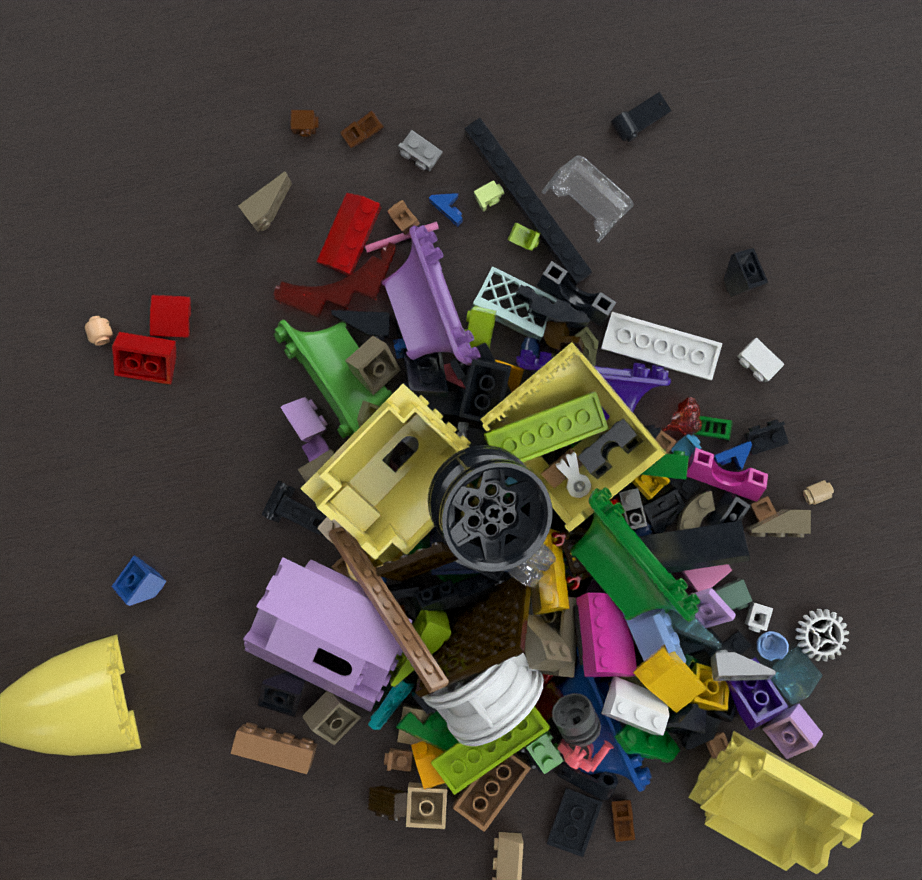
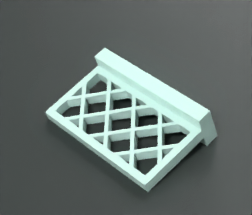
[472,266,557,342]

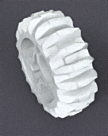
[795,609,849,661]

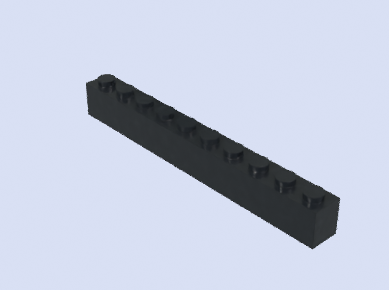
[464,117,592,286]

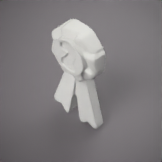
[555,452,591,498]

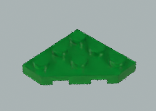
[614,724,680,763]

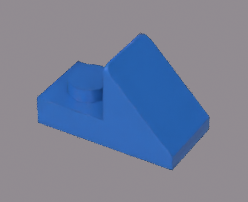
[429,193,463,227]
[714,441,752,470]

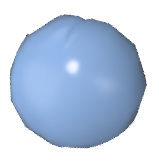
[757,631,789,661]

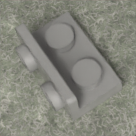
[398,130,443,172]

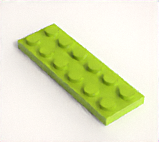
[484,391,609,462]
[431,706,550,795]

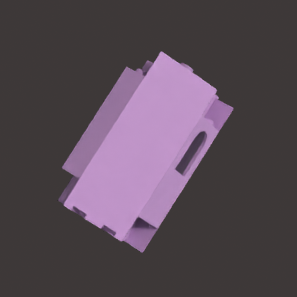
[243,558,413,712]

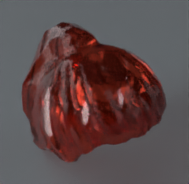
[662,397,702,434]

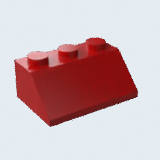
[112,332,176,385]

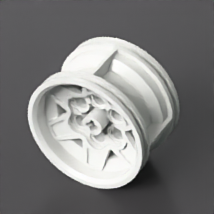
[417,653,544,746]

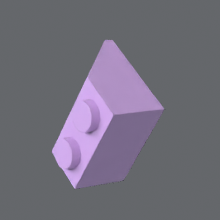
[763,704,823,759]

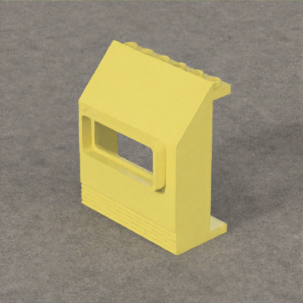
[480,342,666,532]

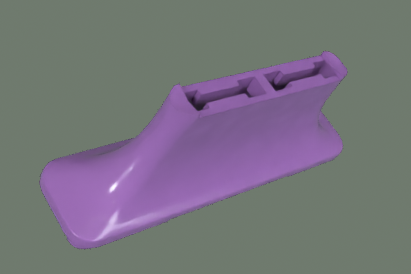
[382,225,480,366]

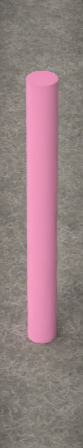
[365,221,439,253]

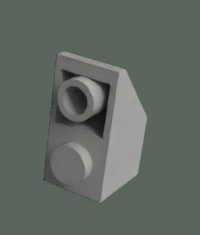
[618,488,647,529]

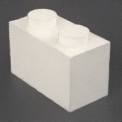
[737,338,784,382]

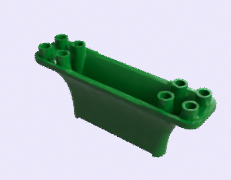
[570,487,700,622]

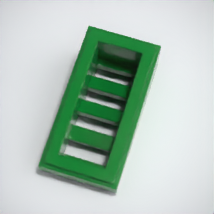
[690,415,733,441]

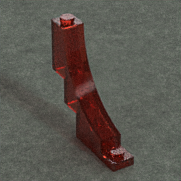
[273,242,397,318]

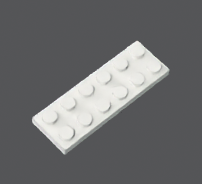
[601,312,722,381]

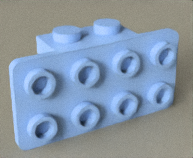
[623,609,686,663]

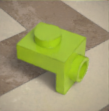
[507,223,540,251]

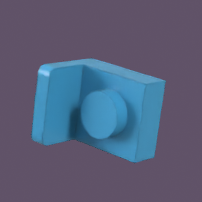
[670,434,702,458]

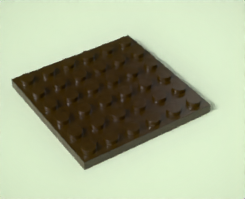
[415,570,533,698]

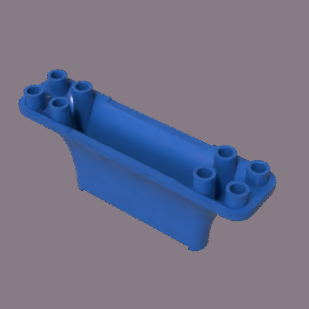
[544,646,652,792]

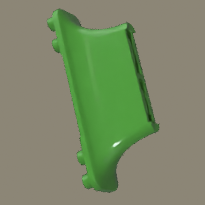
[273,320,392,439]

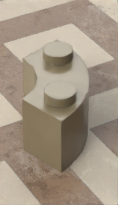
[677,491,715,531]

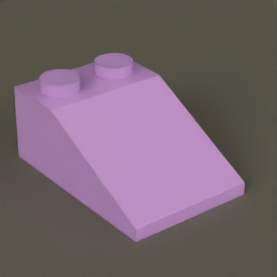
[280,397,328,442]

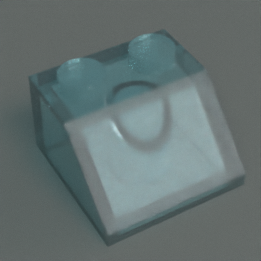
[771,646,823,705]

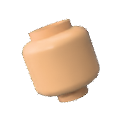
[85,316,113,346]

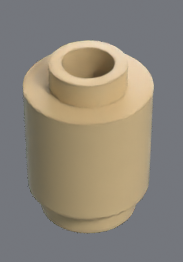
[803,480,834,505]

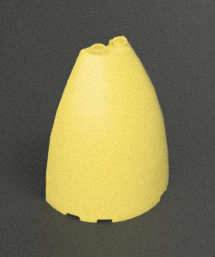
[0,635,141,756]

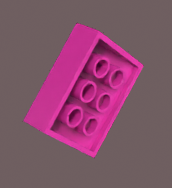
[576,593,637,677]

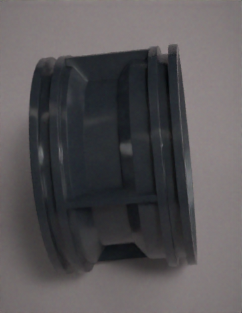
[428,445,552,572]

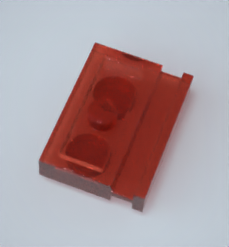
[535,681,564,721]

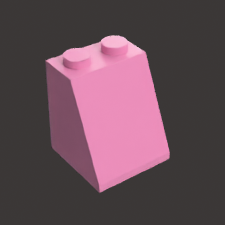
[671,564,732,595]

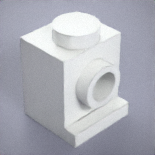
[745,602,773,633]

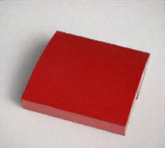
[150,295,191,337]

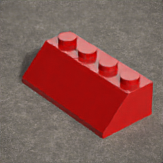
[316,193,381,277]

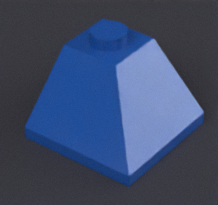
[112,555,167,606]

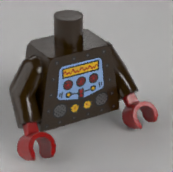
[551,527,591,590]

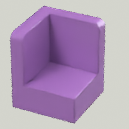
[302,434,330,462]

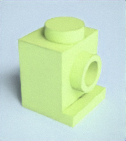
[474,180,504,212]

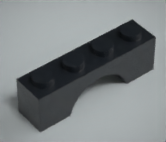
[536,261,616,326]

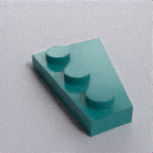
[368,679,416,730]

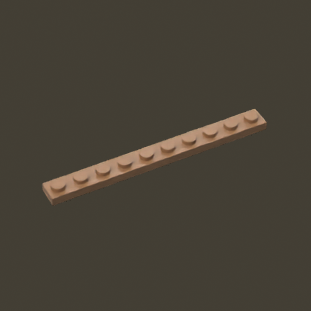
[328,527,449,693]

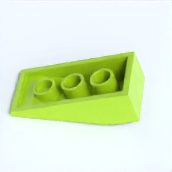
[389,610,451,687]

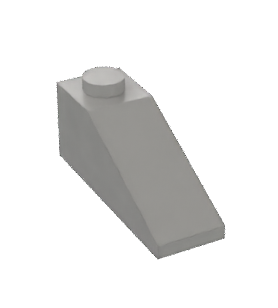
[710,650,776,681]

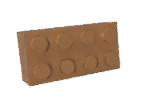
[231,722,317,774]
[453,753,531,832]

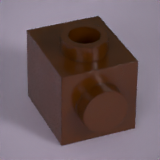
[291,110,319,137]

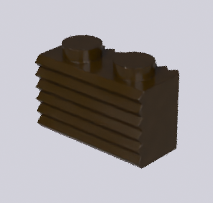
[367,785,408,821]

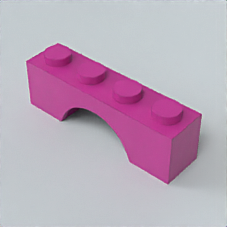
[687,448,768,502]

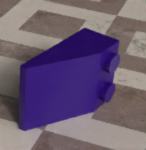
[726,657,788,731]

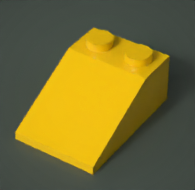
[633,644,706,713]

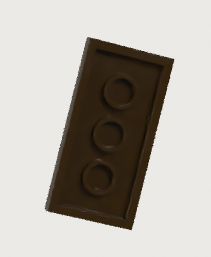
[376,542,459,582]

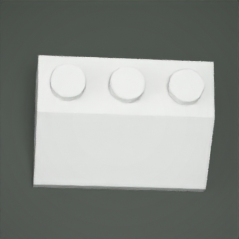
[601,677,669,735]

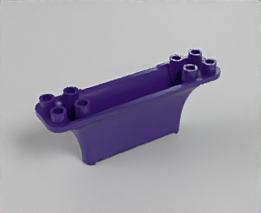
[516,350,671,420]

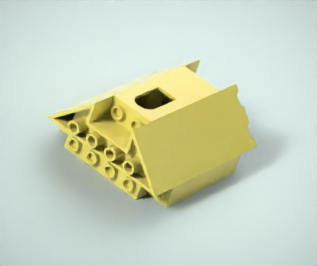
[300,384,474,563]
[688,731,874,874]

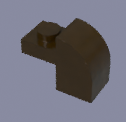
[544,321,585,356]

